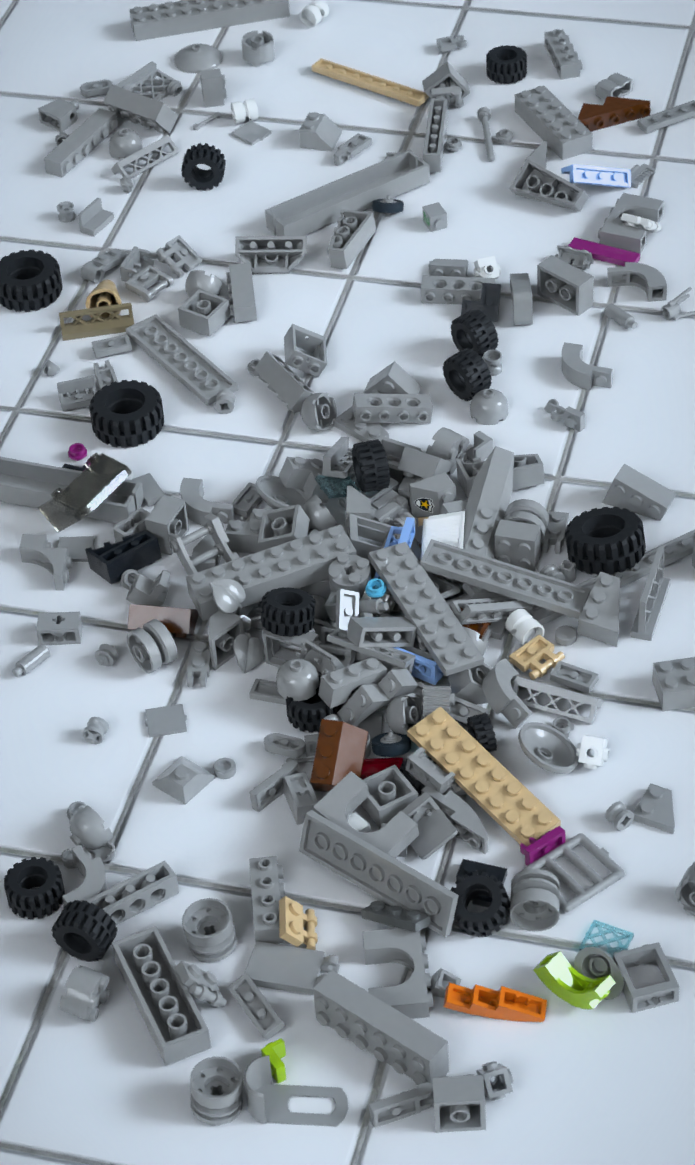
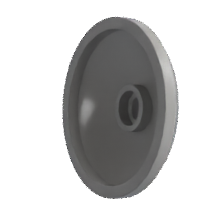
[174,43,222,73]
[255,475,308,509]
[518,722,579,774]

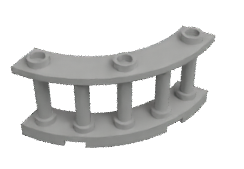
[168,513,262,602]

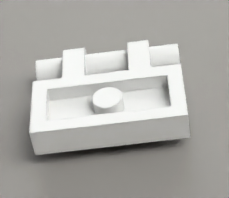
[621,213,661,232]

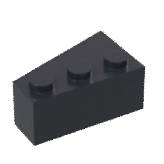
[85,530,162,584]

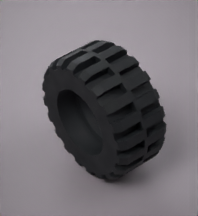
[0,250,63,312]
[89,380,164,448]
[565,507,646,575]

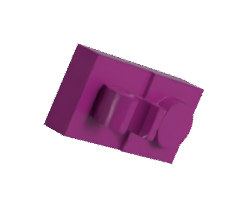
[520,826,566,866]

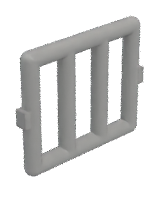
[523,833,625,912]

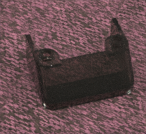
[38,452,132,532]

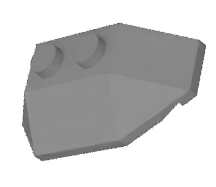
[235,236,307,274]

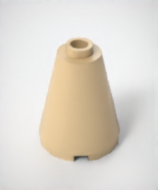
[85,280,122,318]

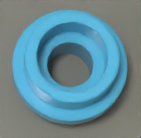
[365,578,387,598]

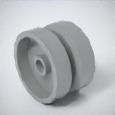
[503,499,549,544]
[127,619,178,674]

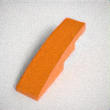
[443,982,547,1022]

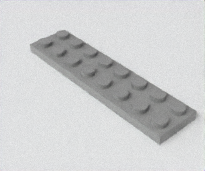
[125,314,238,406]
[420,539,590,619]
[368,542,484,676]
[299,810,459,937]

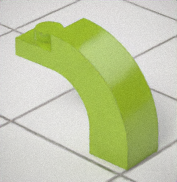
[533,951,615,1010]

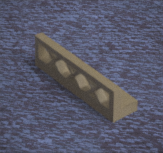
[59,302,134,341]

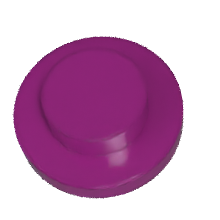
[68,443,87,461]

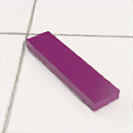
[568,237,640,267]

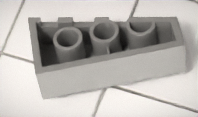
[456,454,544,499]

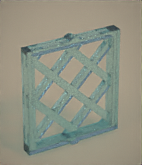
[579,920,634,958]

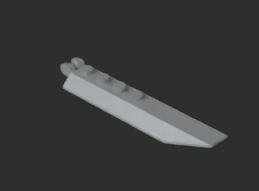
[463,446,514,559]

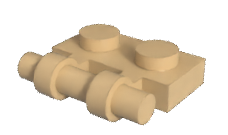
[509,635,565,680]
[279,896,318,950]

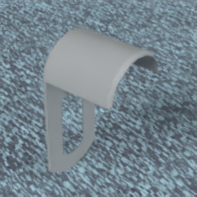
[244,1055,348,1127]

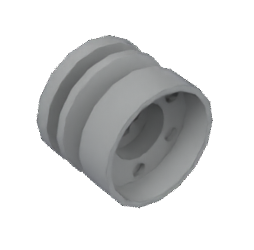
[510,869,560,931]
[182,898,237,962]
[190,1056,243,1125]

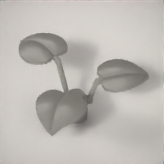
[209,578,265,673]

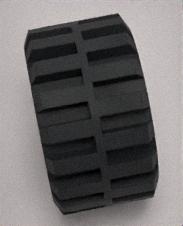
[486,45,527,84]
[181,143,226,191]
[450,309,498,357]
[443,348,492,401]
[352,439,390,493]
[261,587,316,637]
[285,676,341,733]
[4,857,65,919]
[451,871,510,937]
[52,900,118,962]

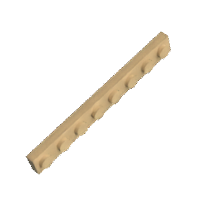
[312,58,429,107]

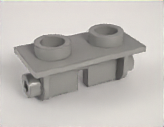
[555,245,593,270]

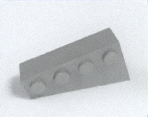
[509,159,589,211]
[328,209,376,269]

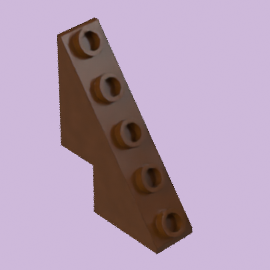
[578,96,651,132]

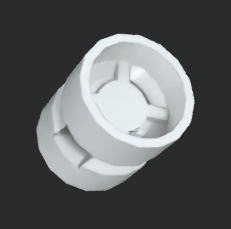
[300,0,329,27]
[231,98,258,124]
[505,609,545,645]

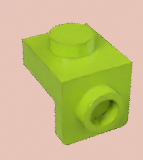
[261,1038,286,1084]

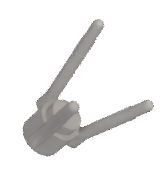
[661,287,695,321]

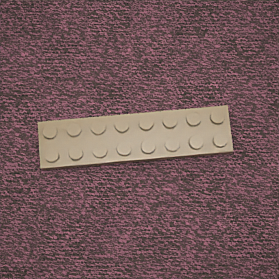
[407,706,561,846]

